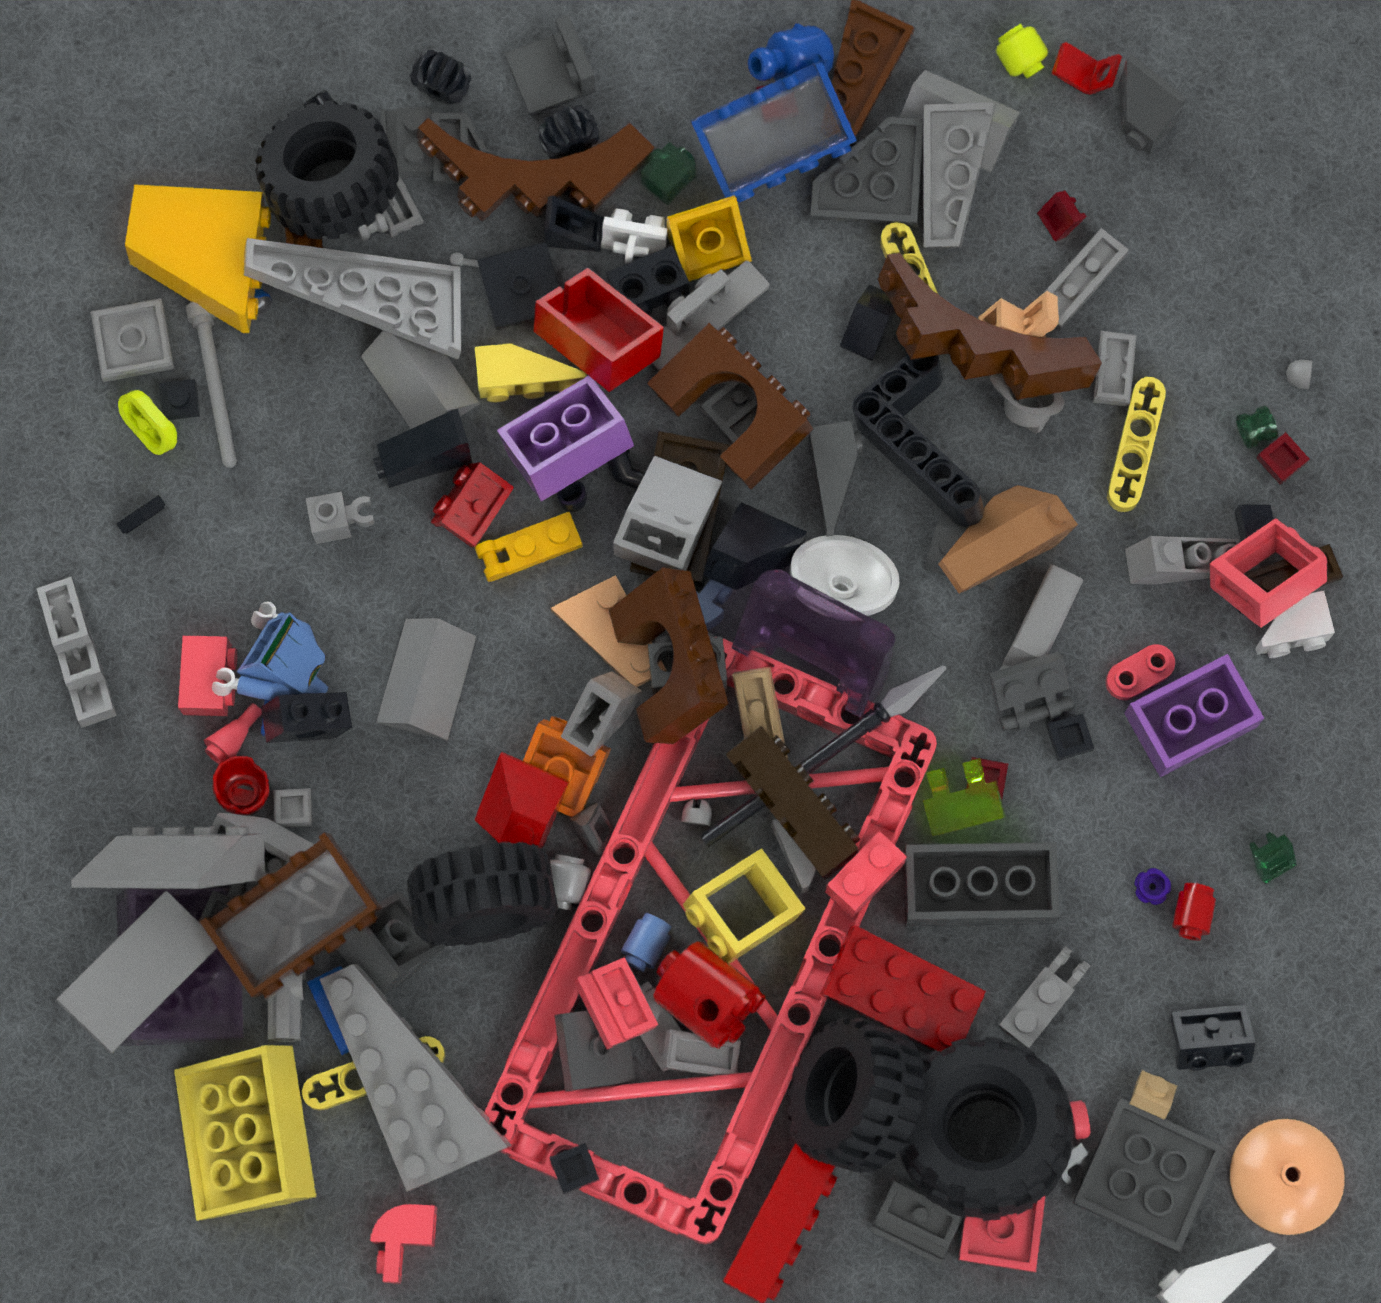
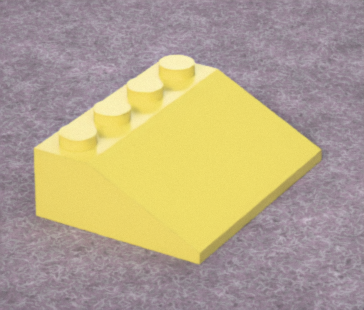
[174,1045,316,1221]

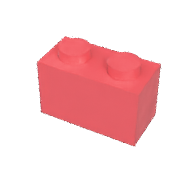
[178,636,237,716]
[825,831,907,918]

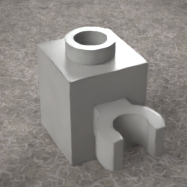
[306,492,375,544]

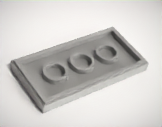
[56,891,217,1054]

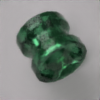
[1236,405,1278,449]

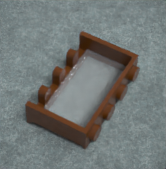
[200,832,382,999]

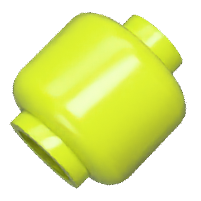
[996,24,1048,79]

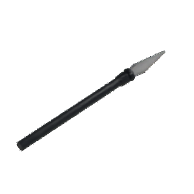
[700,666,946,847]

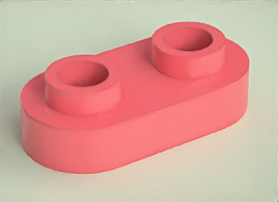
[1106,644,1175,700]

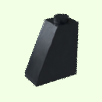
[373,409,473,488]
[703,502,807,590]

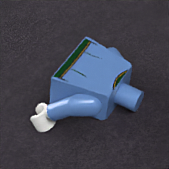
[212,601,328,701]

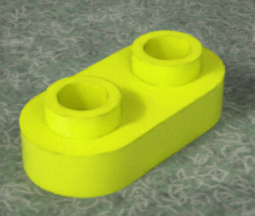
[118,390,177,455]

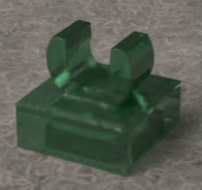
[1250,832,1297,884]

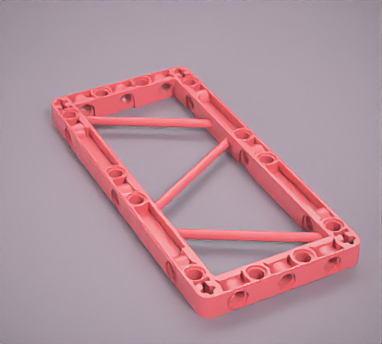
[484,638,937,1244]

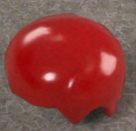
[212,756,270,816]

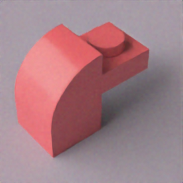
[370,1204,437,1284]

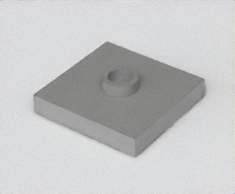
[91,298,175,382]

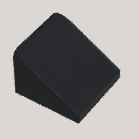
[1234,504,1274,541]

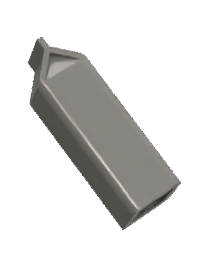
[1000,564,1083,670]

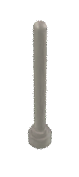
[186,302,237,468]

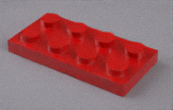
[820,925,986,1052]

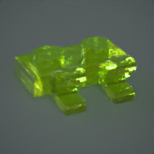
[923,758,1006,836]

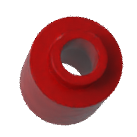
[1172,883,1216,941]

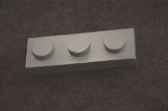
[1045,228,1129,331]

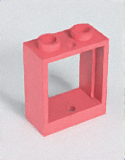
[1210,518,1327,628]

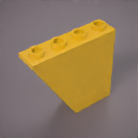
[125,184,271,333]

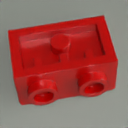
[431,462,514,547]

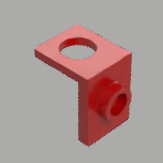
[1052,42,1122,95]

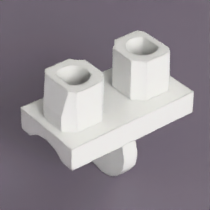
[601,208,668,264]

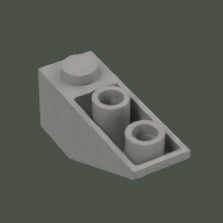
[1125,536,1239,584]

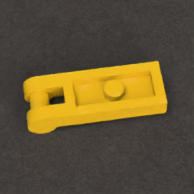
[474,512,583,582]

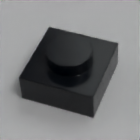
[159,379,200,420]
[1046,713,1094,761]
[549,1143,600,1194]

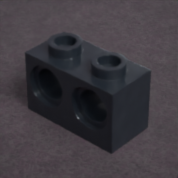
[607,245,690,315]

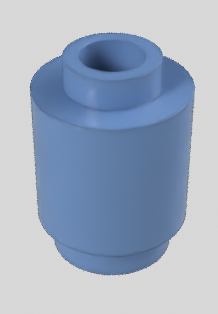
[621,913,671,972]

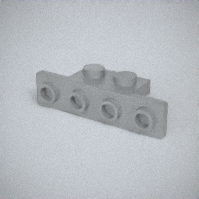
[652,261,769,371]

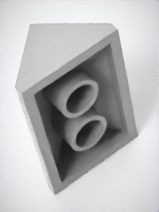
[900,70,1020,173]
[361,330,480,429]
[376,618,477,741]

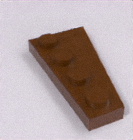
[820,0,915,148]

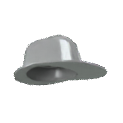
[989,374,1065,433]

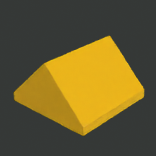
[667,195,752,281]

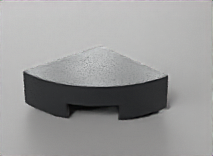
[116,495,166,534]

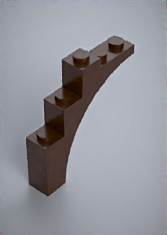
[417,118,655,222]
[877,253,1102,400]

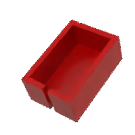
[534,268,664,392]

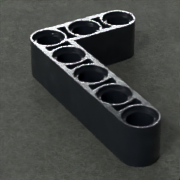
[852,354,984,527]

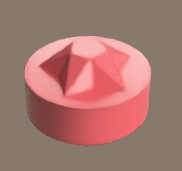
[1070,1100,1090,1140]

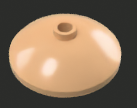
[1229,1119,1345,1235]

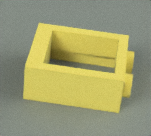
[683,848,806,964]

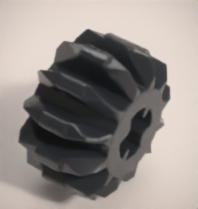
[410,50,472,104]
[538,105,599,159]

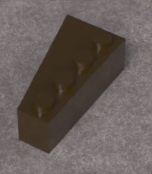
[726,726,861,880]

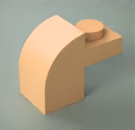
[978,291,1059,337]

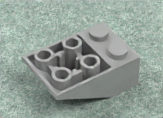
[613,456,722,571]

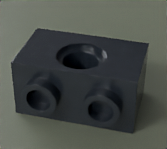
[261,692,352,743]

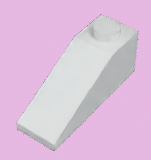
[1156,1243,1276,1303]

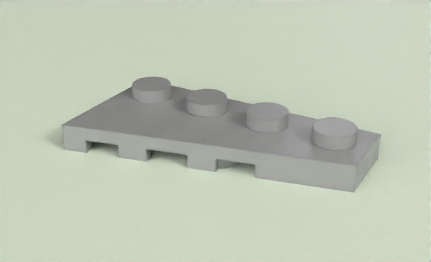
[923,102,996,249]

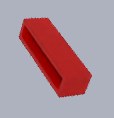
[722,1143,838,1303]

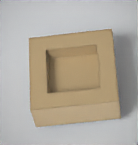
[1129,1070,1177,1120]

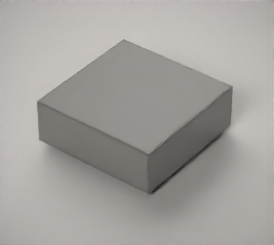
[273,788,313,828]

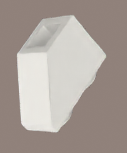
[1256,591,1335,658]

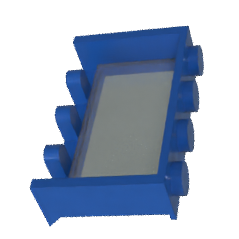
[690,61,857,203]

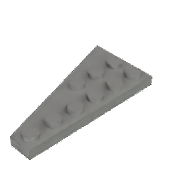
[244,238,461,359]
[320,964,512,1192]

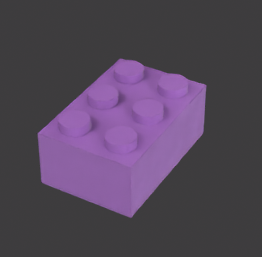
[497,376,634,502]
[1124,654,1264,777]

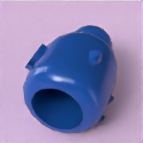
[748,23,834,82]

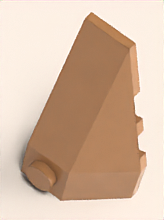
[938,485,1078,594]

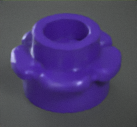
[1134,868,1171,905]

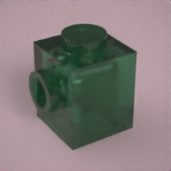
[641,142,696,206]

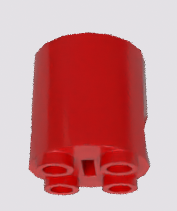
[653,941,766,1049]

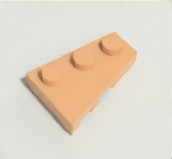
[551,575,666,687]

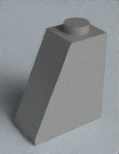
[560,671,643,757]

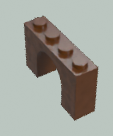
[647,323,813,490]
[609,568,729,744]

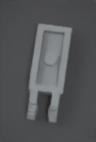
[998,946,1090,1049]

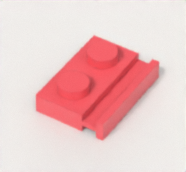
[574,957,658,1050]

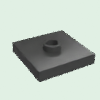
[554,1011,636,1092]

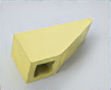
[475,343,587,402]

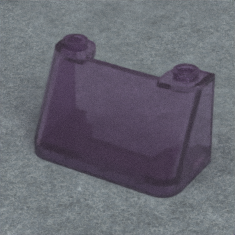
[732,570,895,718]

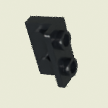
[1171,1004,1256,1071]

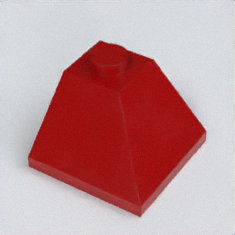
[474,752,570,849]

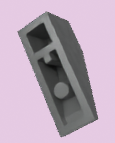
[808,420,863,537]

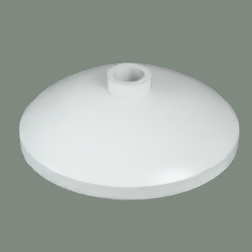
[790,535,899,618]

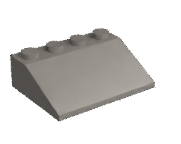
[71,826,265,889]

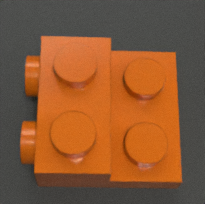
[523,716,611,817]

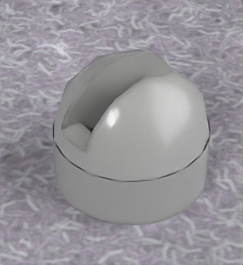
[1286,360,1313,389]
[681,799,712,826]

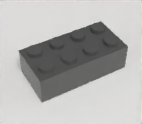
[903,842,1060,927]

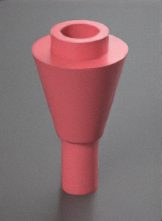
[204,703,262,764]

